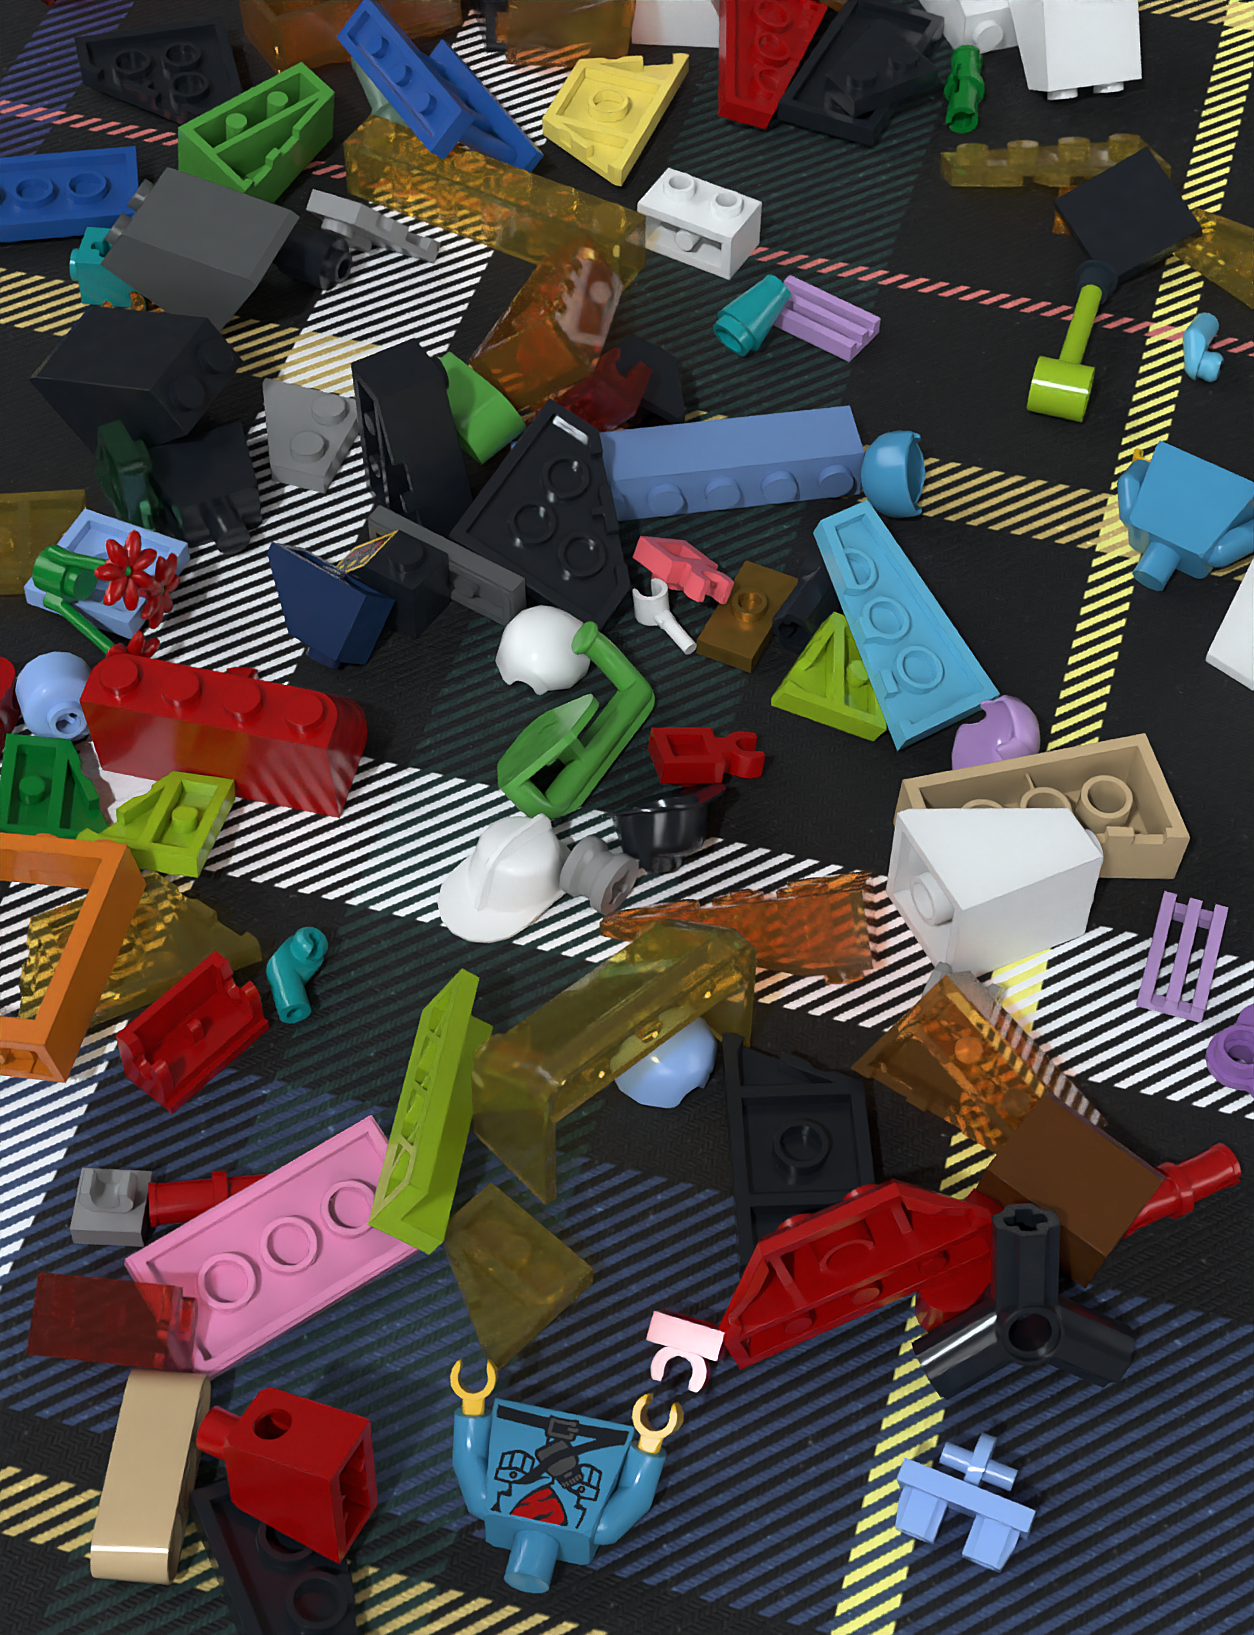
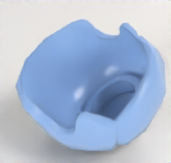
[609,1001,718,1108]

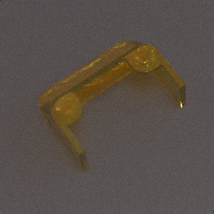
[471,918,757,1206]

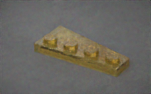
[941,134,1171,187]

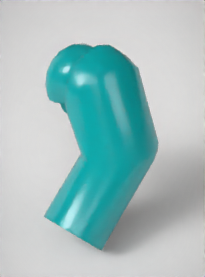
[266,927,328,1024]

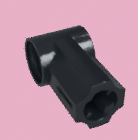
[772,543,844,655]

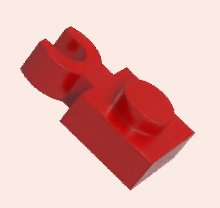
[648,727,765,787]

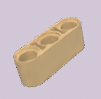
[90,1368,211,1585]

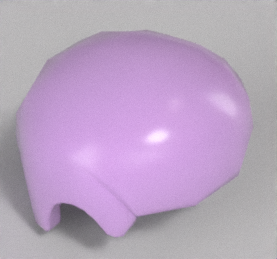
[951,695,1041,770]

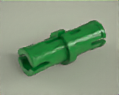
[944,45,985,134]

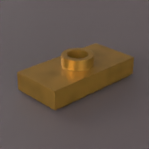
[696,560,798,673]

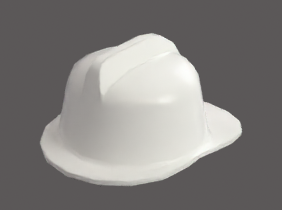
[437,813,571,943]

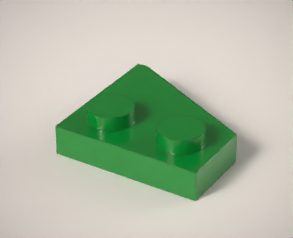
[0,733,109,839]

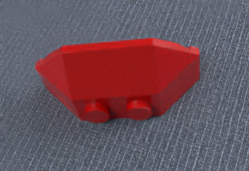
[718,1178,992,1370]

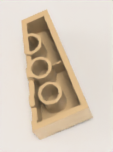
[893,733,1190,879]

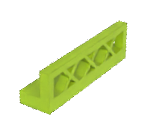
[367,968,493,1255]

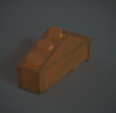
[850,970,1109,1154]

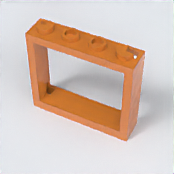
[0,832,147,1083]

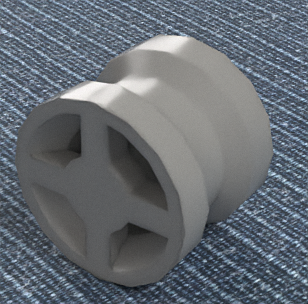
[559,834,639,916]

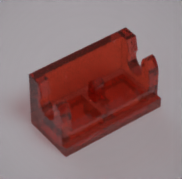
[525,348,652,432]
[26,1272,198,1373]

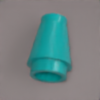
[712,274,791,356]

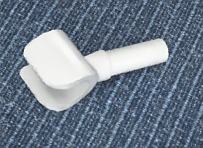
[633,578,697,655]

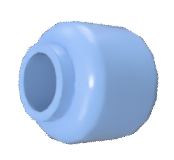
[15,652,92,742]

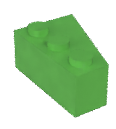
[178,62,335,204]

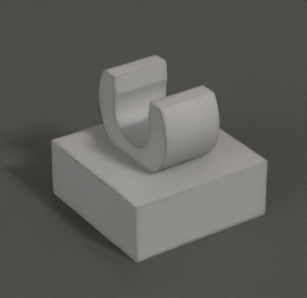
[70,1168,154,1247]

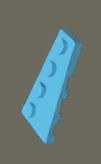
[813,500,1000,751]

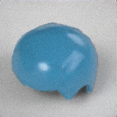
[860,430,926,518]

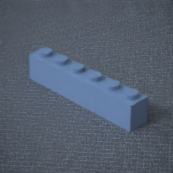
[511,405,865,521]

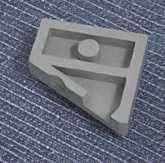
[306,189,441,264]
[262,378,359,493]

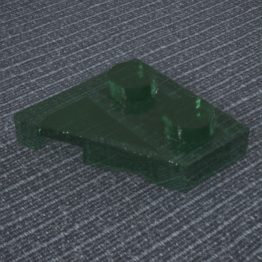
[94,420,160,532]

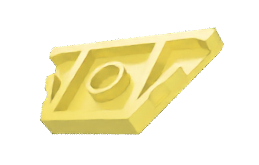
[542,53,689,187]

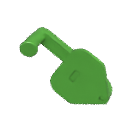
[497,621,655,820]

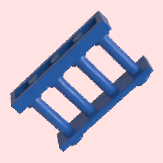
[336,0,544,196]

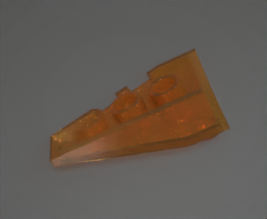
[599,870,878,984]

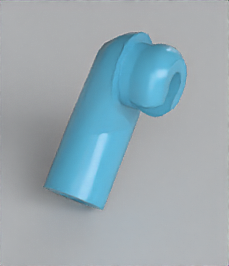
[1183,313,1224,382]

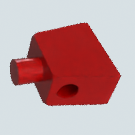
[196,1387,378,1564]

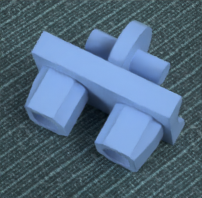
[895,1433,1036,1573]

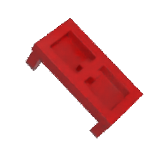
[116,950,270,1114]

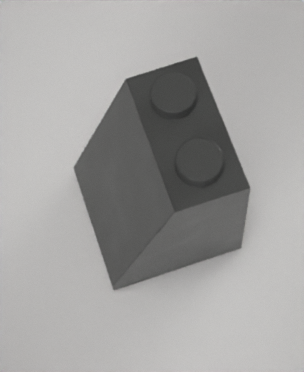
[100,167,299,332]

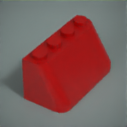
[79,654,368,818]

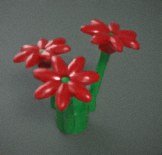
[32,530,180,658]

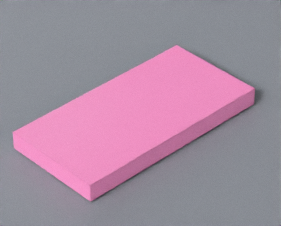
[124,1115,447,1381]

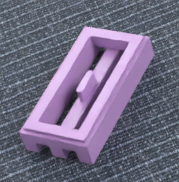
[773,275,880,362]
[1136,891,1228,1023]

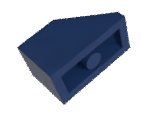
[267,542,395,669]

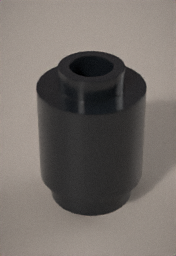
[272,222,352,291]

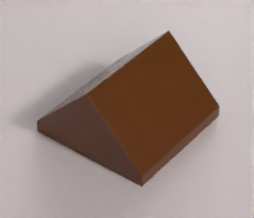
[975,1091,1166,1289]

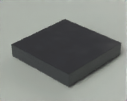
[1054,146,1202,285]

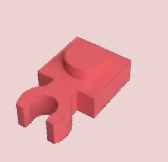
[633,536,734,604]

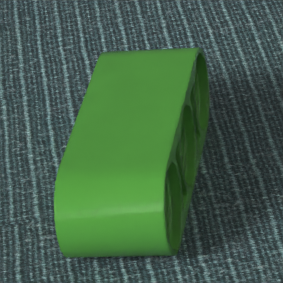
[440,351,527,465]

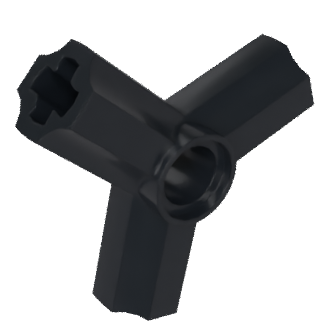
[911,1203,1136,1401]

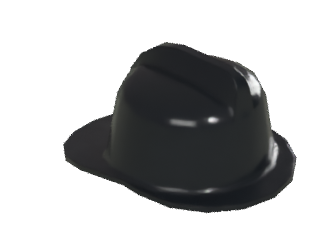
[602,784,727,874]

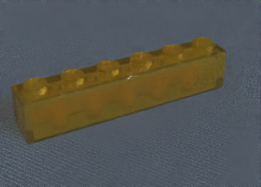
[343,114,646,296]

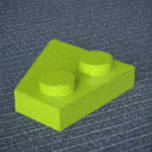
[771,612,887,741]
[76,771,235,878]

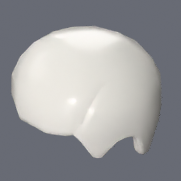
[495,605,591,695]

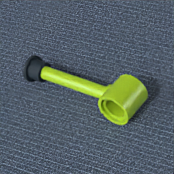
[1027,259,1118,423]

